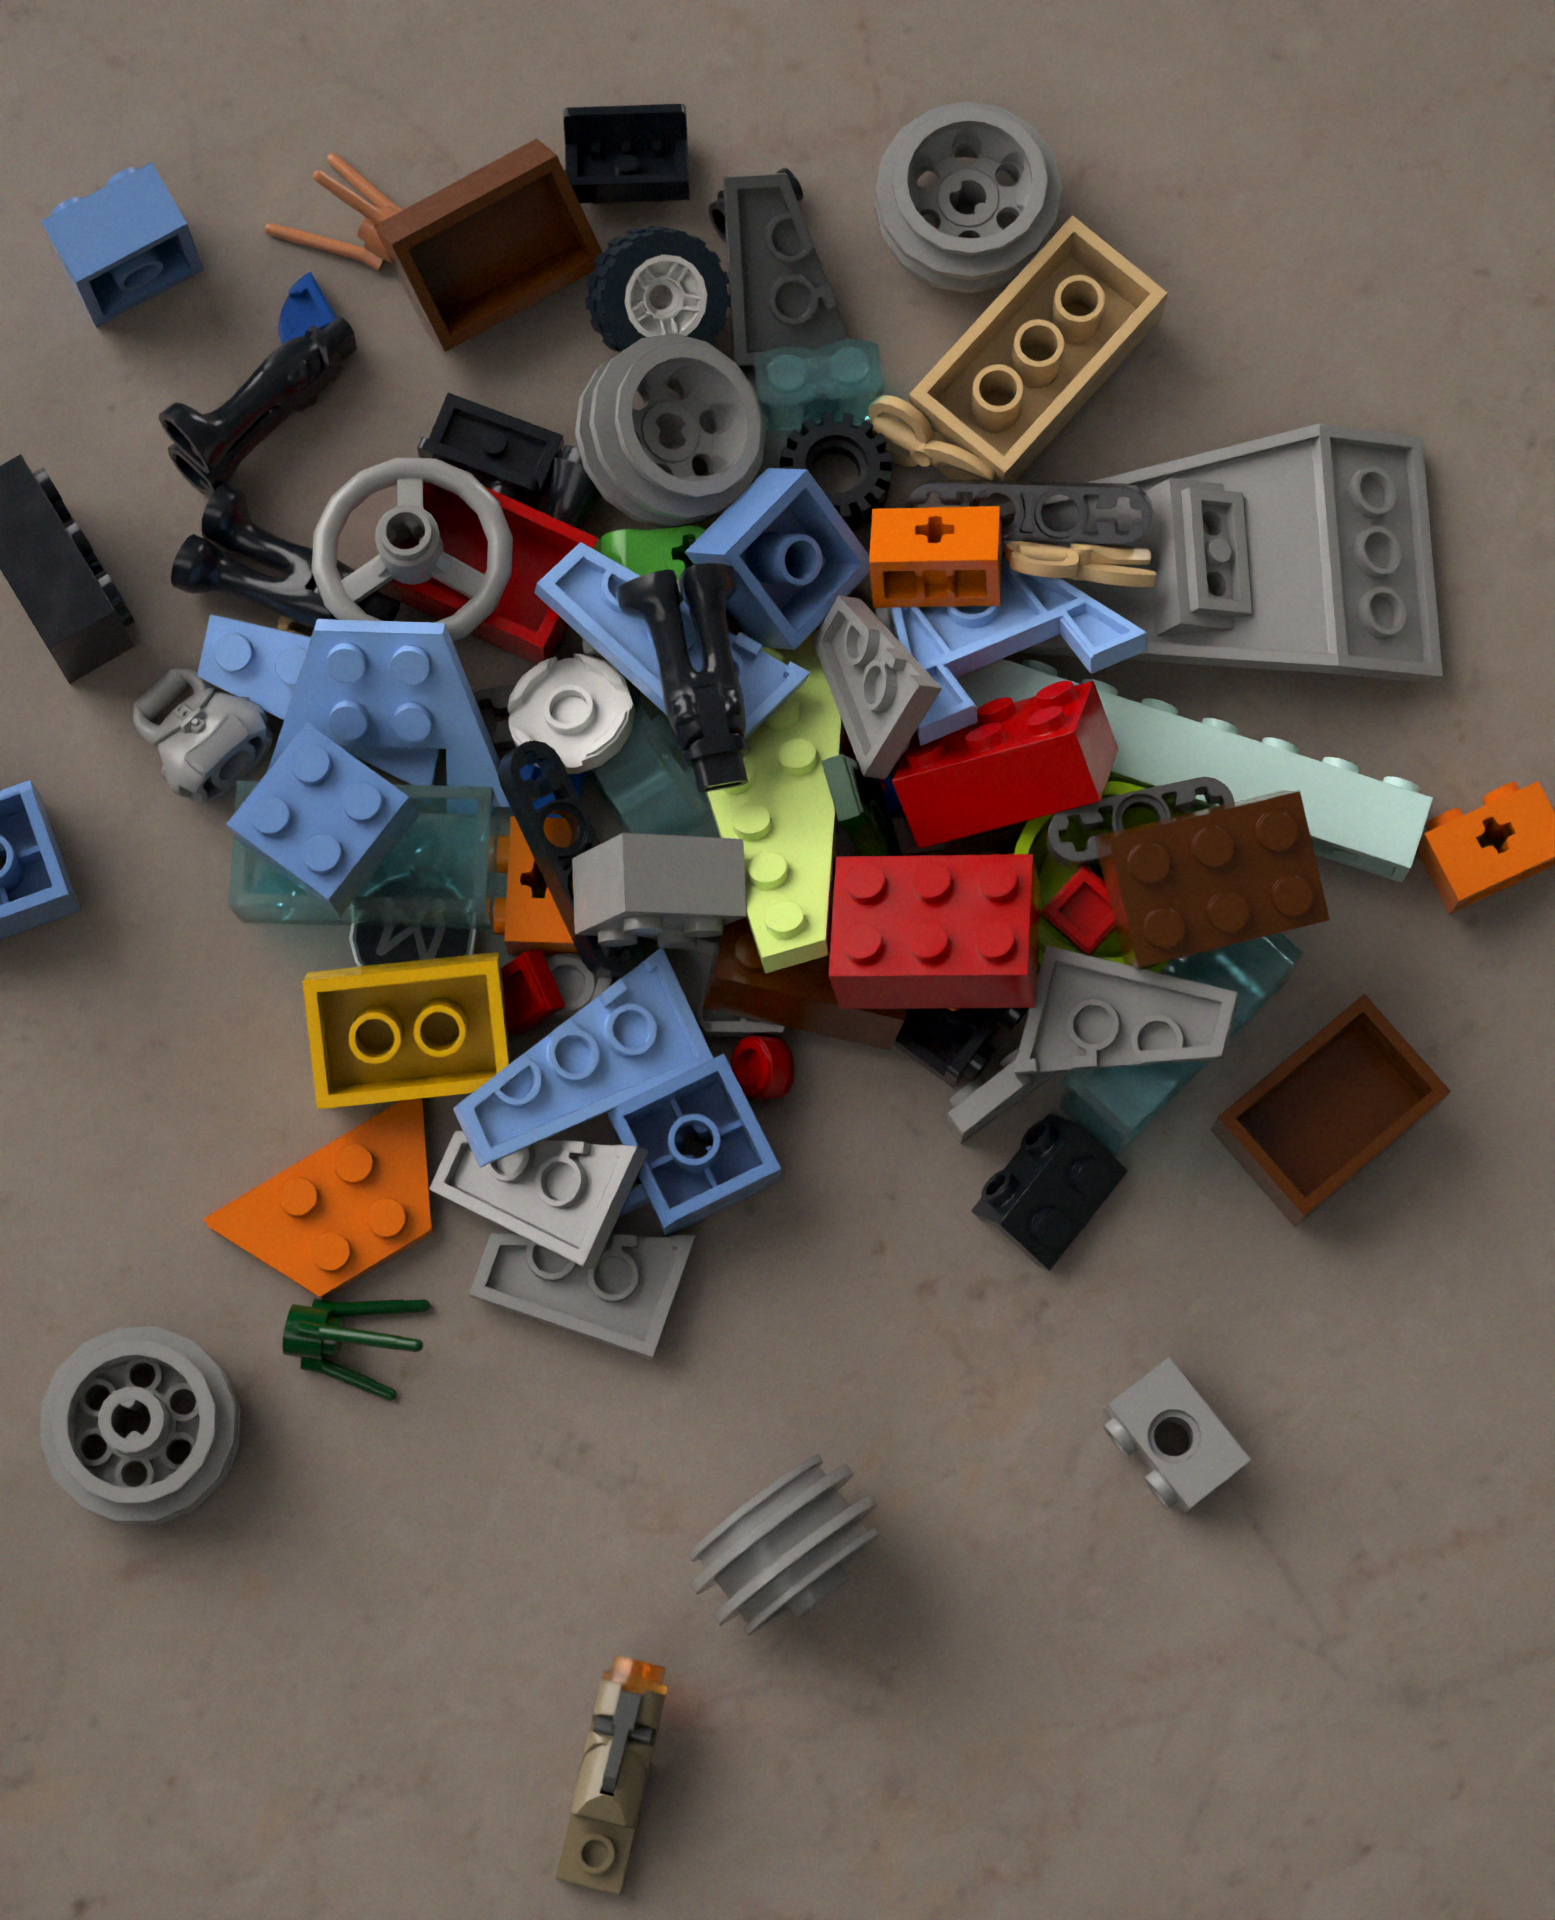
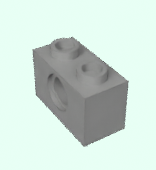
[1103,1356,1251,1514]

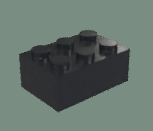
[0,454,135,684]

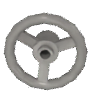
[312,458,513,642]

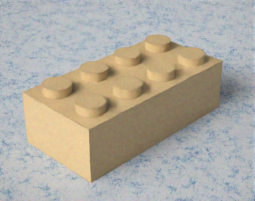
[909,215,1168,496]

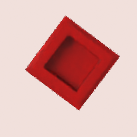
[1040,864,1116,956]
[501,949,566,1036]

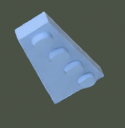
[534,542,810,740]
[197,614,442,794]
[453,948,714,1168]

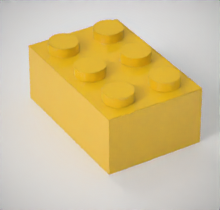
[302,952,512,1110]

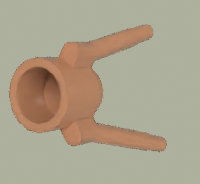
[265,153,403,271]

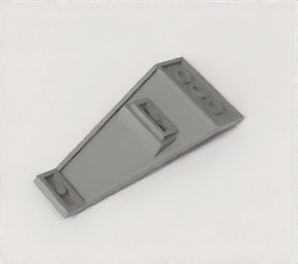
[870,424,1443,683]

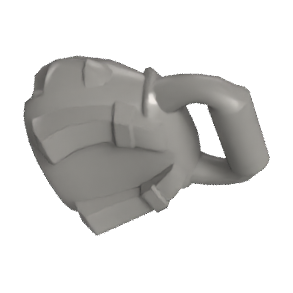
[133,669,273,803]

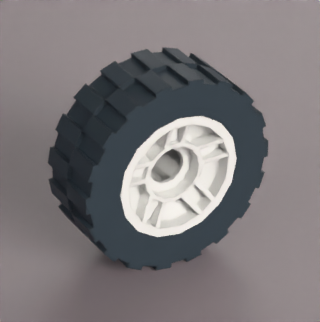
[585,226,731,353]

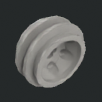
[875,101,1062,293]
[575,333,766,528]
[40,1327,241,1525]
[688,1454,879,1636]

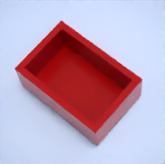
[379,483,601,665]
[892,681,1118,849]
[828,854,1041,1009]

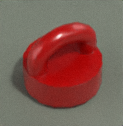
[731,1036,795,1100]

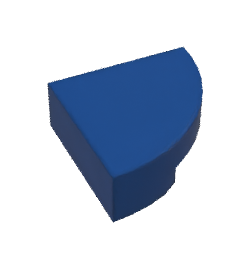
[278,272,337,344]

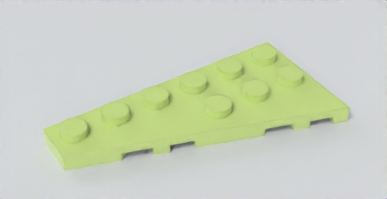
[706,630,845,973]

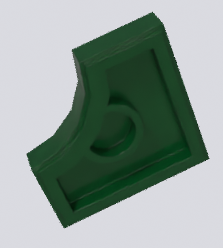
[821,754,902,856]

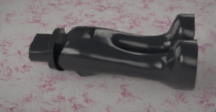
[159,316,357,496]
[171,484,400,630]
[616,563,751,793]

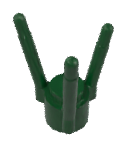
[282,1299,430,1401]

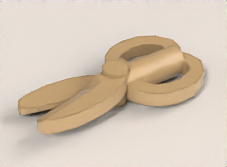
[868,395,996,498]
[1004,541,1157,587]

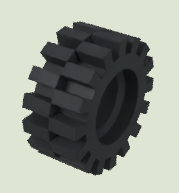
[779,412,893,532]

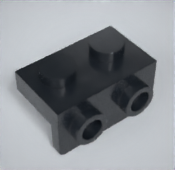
[563,104,689,204]
[417,393,565,510]
[893,1008,1029,1089]
[972,1113,1128,1271]

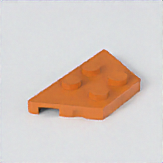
[203,1098,434,1300]

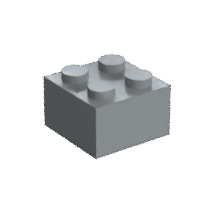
[572,833,746,949]

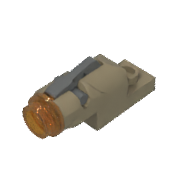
[555,1656,668,1895]

